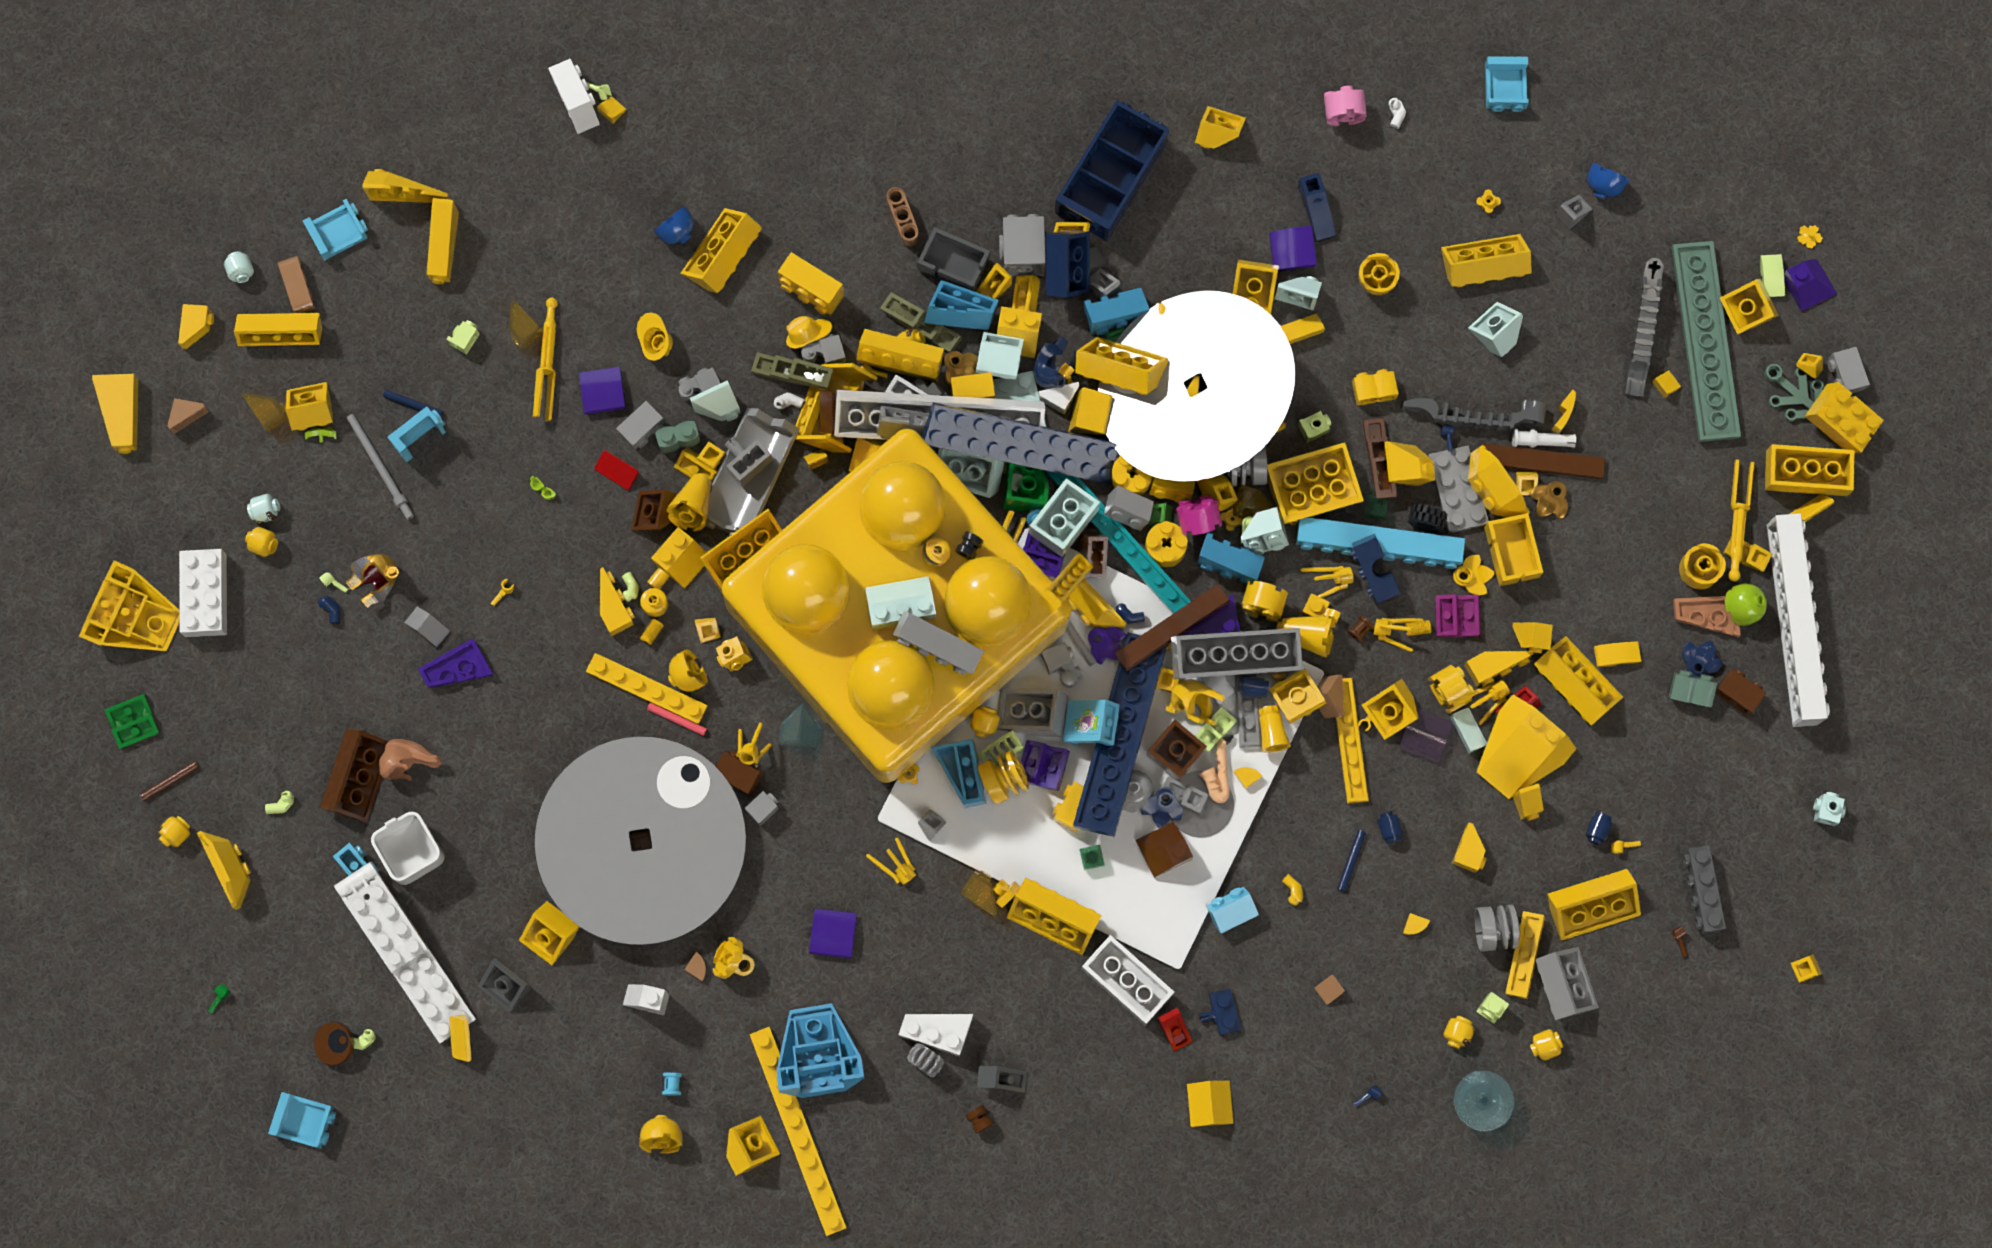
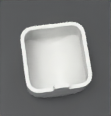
[371,812,445,885]

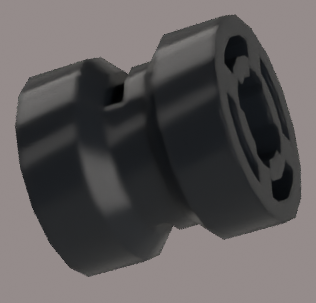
[955,531,984,560]

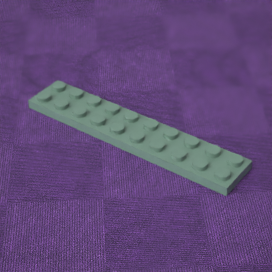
[1671,241,1741,442]

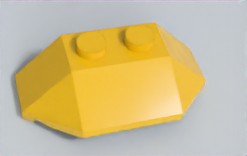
[1468,445,1530,518]
[1067,578,1127,630]
[197,831,251,910]

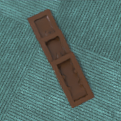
[1363,418,1397,499]

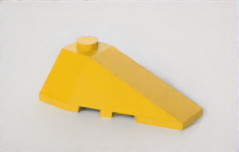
[362,169,451,203]

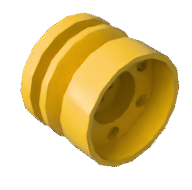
[977,749,1029,805]

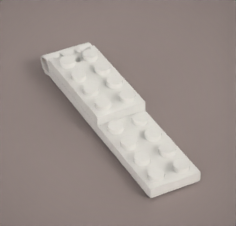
[334,862,476,1043]

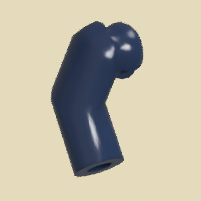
[1116,603,1145,624]

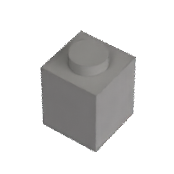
[745,791,778,826]

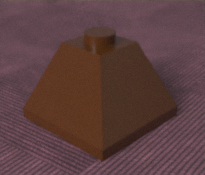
[631,489,677,532]
[1135,822,1193,878]

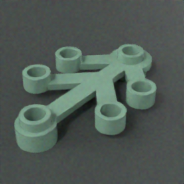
[1764,364,1824,422]

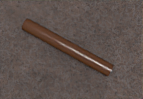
[140,761,199,801]

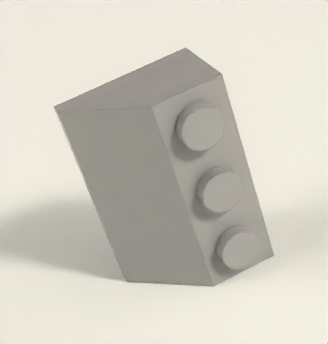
[1535,947,1599,1020]

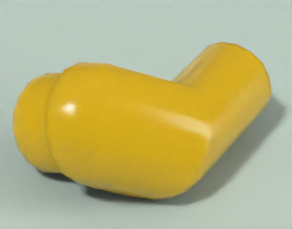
[1282,874,1303,906]

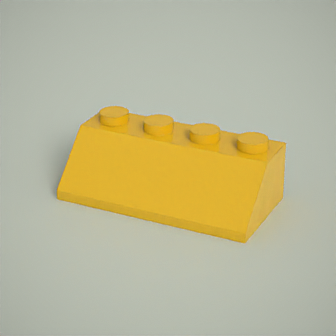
[680,208,762,293]
[1441,234,1532,287]
[857,329,944,383]
[1075,337,1168,395]
[1534,636,1623,726]
[1547,869,1641,941]
[1007,877,1102,956]

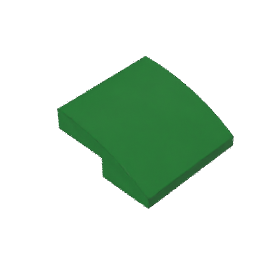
[104,693,159,749]

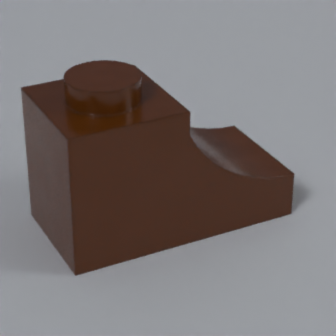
[1079,532,1108,578]

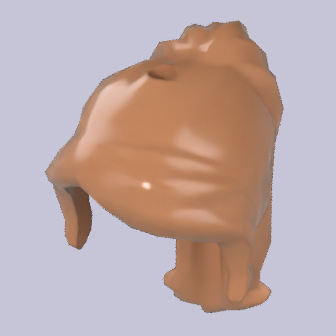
[379,739,442,781]

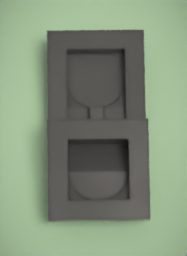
[914,377,949,396]

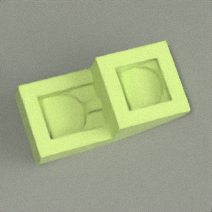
[1760,254,1785,297]
[1195,707,1238,752]

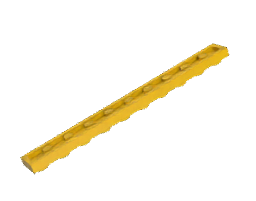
[749,1027,846,1236]

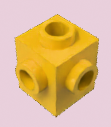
[716,636,753,672]

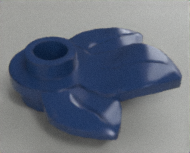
[1682,641,1723,677]
[1141,787,1183,828]

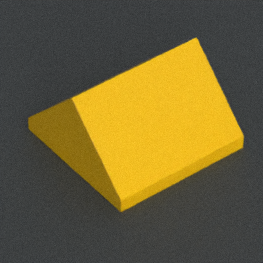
[1068,387,1113,435]
[1187,1081,1234,1127]

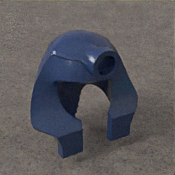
[1033,337,1077,389]

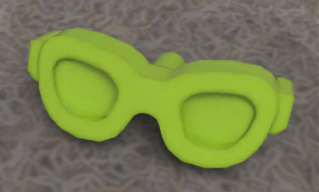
[305,427,337,443]
[530,476,556,500]

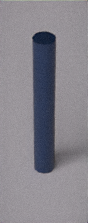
[383,390,443,417]
[1337,830,1366,892]

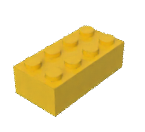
[1765,444,1854,496]

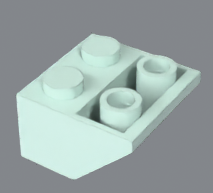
[976,332,1024,380]
[1241,507,1289,555]

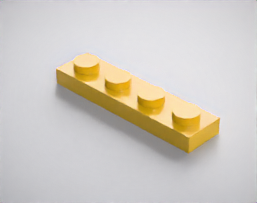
[1506,911,1545,999]

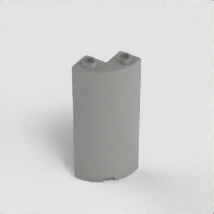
[705,408,800,536]

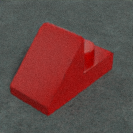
[1158,1008,1193,1052]

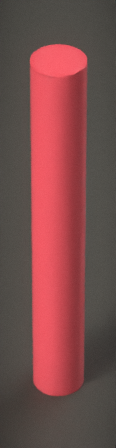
[647,702,707,736]

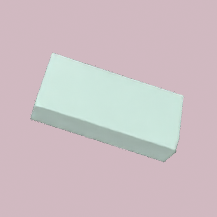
[1450,707,1487,754]

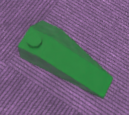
[1002,462,1049,512]

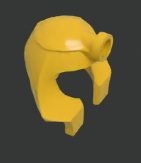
[1165,679,1224,726]

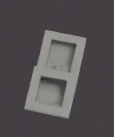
[1162,777,1208,813]

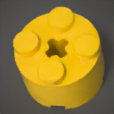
[1112,455,1153,496]
[1145,521,1188,567]
[1679,543,1726,590]
[1241,581,1288,623]
[1428,665,1475,714]

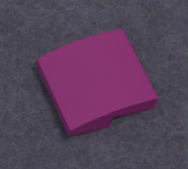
[1436,594,1481,637]

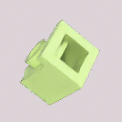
[446,320,480,355]
[1298,411,1332,443]
[1476,992,1509,1024]

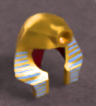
[346,554,399,608]

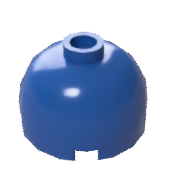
[1587,163,1629,200]
[654,206,694,244]

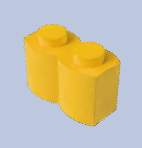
[1352,369,1399,405]

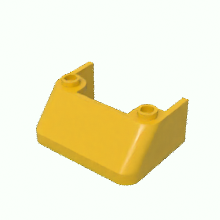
[795,363,878,453]

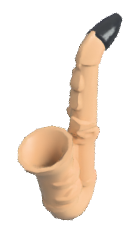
[1199,735,1234,803]

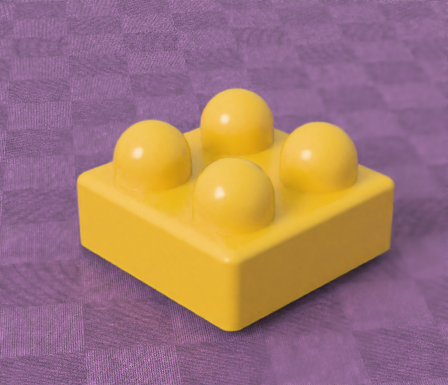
[722,429,1072,783]

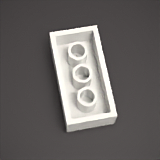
[179,549,227,637]
[1081,935,1174,1026]

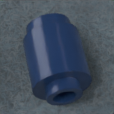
[1238,675,1269,699]
[1377,811,1403,844]
[1585,812,1612,845]

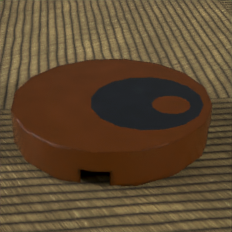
[314,1022,355,1065]

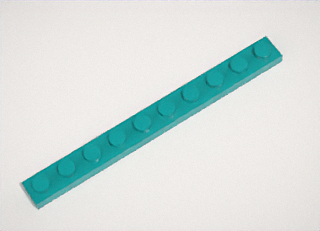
[1044,470,1191,614]

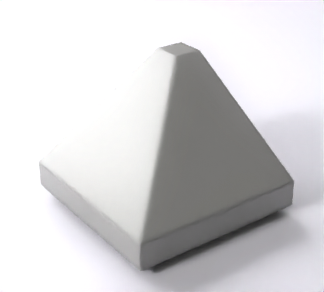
[918,809,947,842]

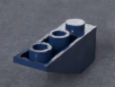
[1298,173,1336,242]

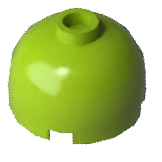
[1725,584,1767,626]

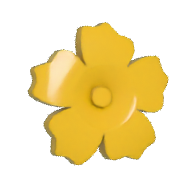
[1797,225,1823,249]

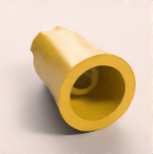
[1259,705,1291,753]

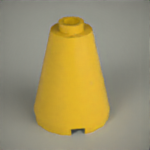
[667,473,711,531]
[1276,616,1335,657]

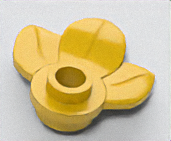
[1453,555,1494,595]

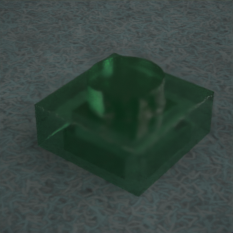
[1079,845,1105,870]

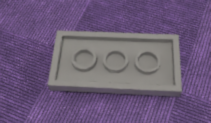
[1428,445,1489,534]

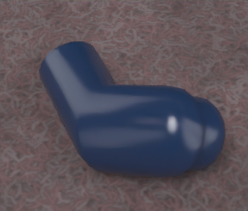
[318,596,340,624]

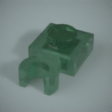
[1365,485,1389,520]

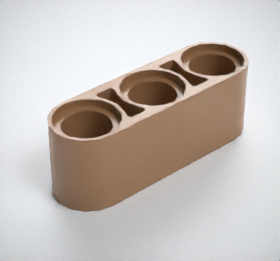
[887,187,919,247]
[278,256,316,313]

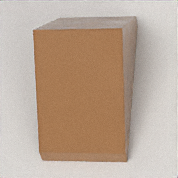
[167,398,209,434]
[1317,675,1343,718]

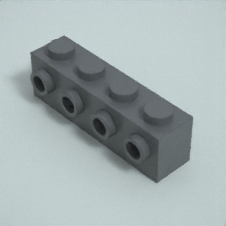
[1683,845,1726,935]

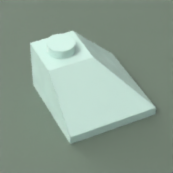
[1274,276,1322,310]
[1468,302,1523,357]
[690,381,741,421]

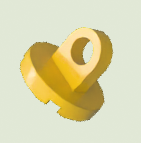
[713,937,754,979]

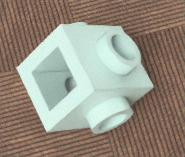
[1813,792,1846,826]

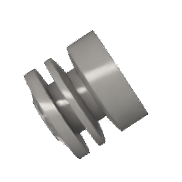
[1227,446,1267,487]
[1474,904,1520,952]

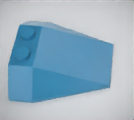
[776,1003,864,1098]

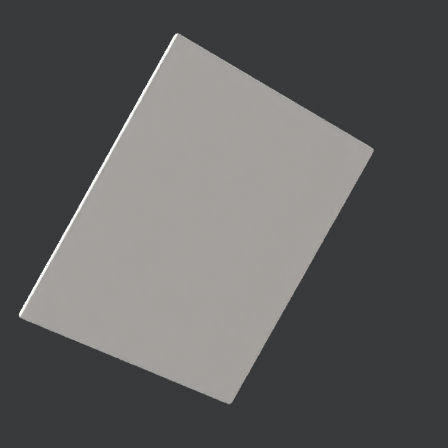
[878,528,1324,969]

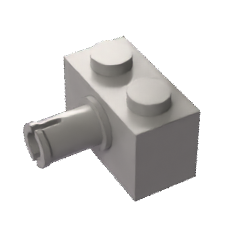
[725,437,773,487]

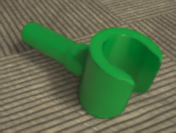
[208,984,230,1014]

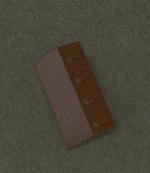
[320,728,388,823]

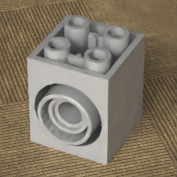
[999,214,1045,276]

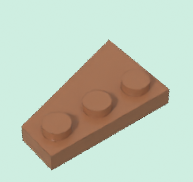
[1673,596,1740,638]

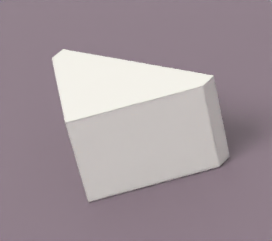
[1038,382,1079,414]

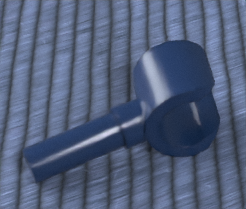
[1440,424,1454,452]
[1353,1086,1382,1108]

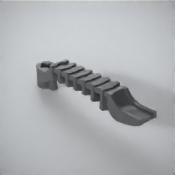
[1624,258,1664,397]
[1401,398,1547,432]

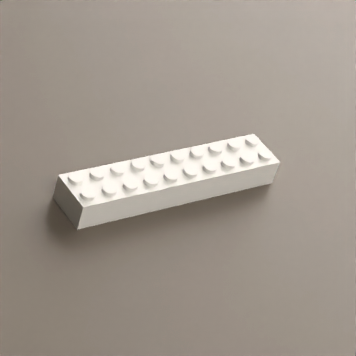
[834,390,1045,439]
[1767,514,1830,727]

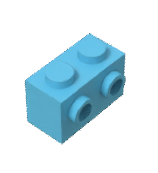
[333,843,379,876]
[1206,887,1259,934]

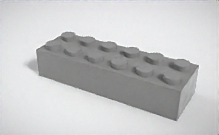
[1171,628,1303,679]

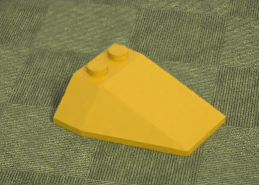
[79,561,180,651]
[1476,695,1577,799]

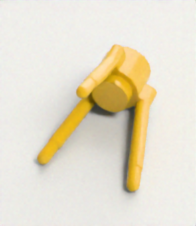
[1300,566,1354,598]
[1373,618,1424,653]
[1470,680,1510,725]
[736,723,772,765]
[866,838,916,885]

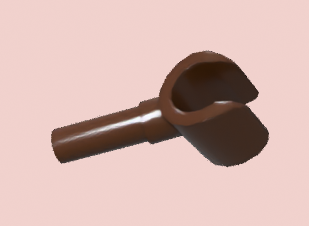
[1672,926,1688,957]

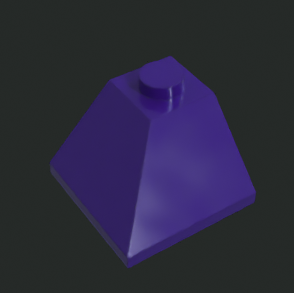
[1784,259,1837,312]

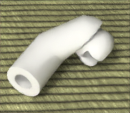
[1389,98,1406,129]
[774,392,805,409]

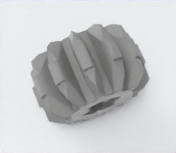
[907,1043,944,1077]

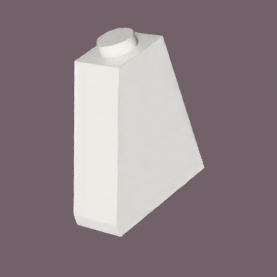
[623,984,669,1015]

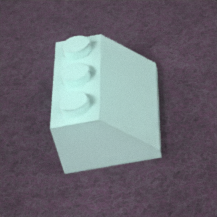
[865,576,936,630]

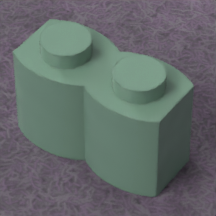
[655,421,700,453]
[1669,670,1717,707]

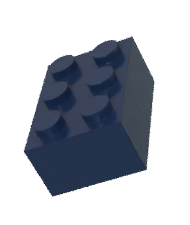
[1045,229,1090,297]

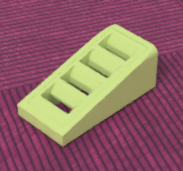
[977,730,1024,765]

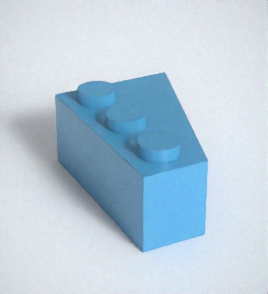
[925,280,999,330]
[1083,288,1150,336]
[1197,532,1265,585]
[931,739,987,808]

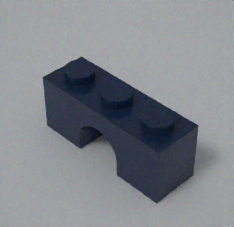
[1350,533,1401,603]

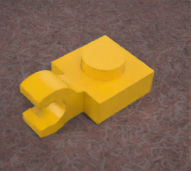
[1302,593,1341,623]

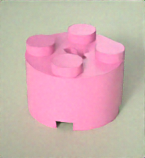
[1324,86,1367,126]

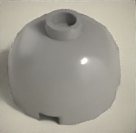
[1122,770,1154,813]

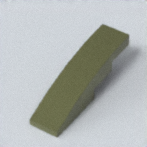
[880,292,962,353]
[751,352,834,389]

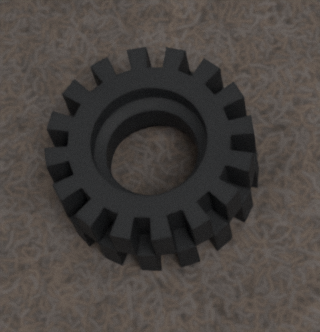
[1407,504,1448,533]

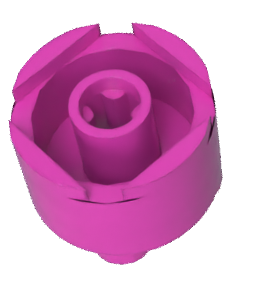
[1176,494,1222,535]

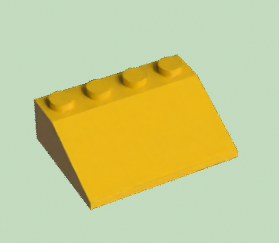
[1267,443,1364,524]
[700,509,782,595]

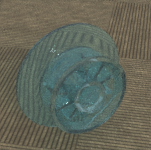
[1454,1071,1514,1131]

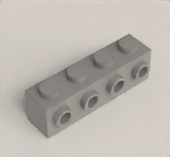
[893,612,984,675]

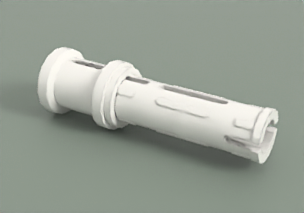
[1512,429,1576,448]

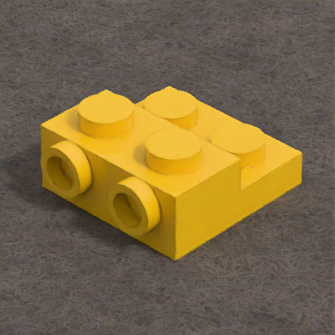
[1269,669,1327,724]

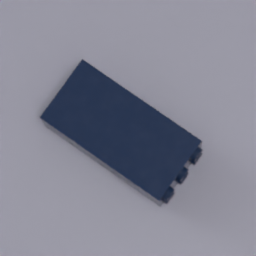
[1055,100,1170,242]

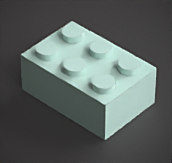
[1029,478,1100,557]

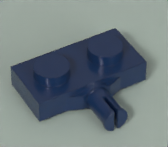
[1199,989,1241,1036]

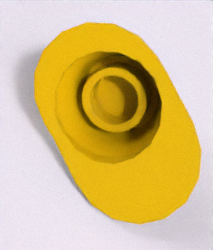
[637,312,673,361]
[786,316,832,349]

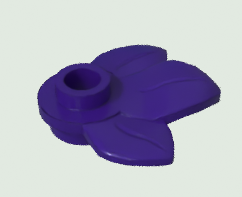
[1088,627,1127,665]

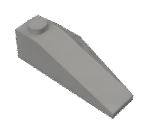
[877,406,929,440]

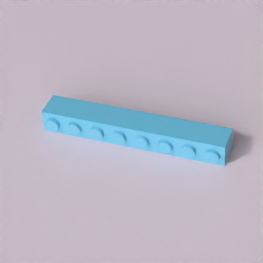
[1296,518,1465,569]

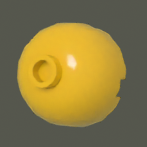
[1358,253,1400,296]
[668,649,708,692]
[639,1115,683,1153]

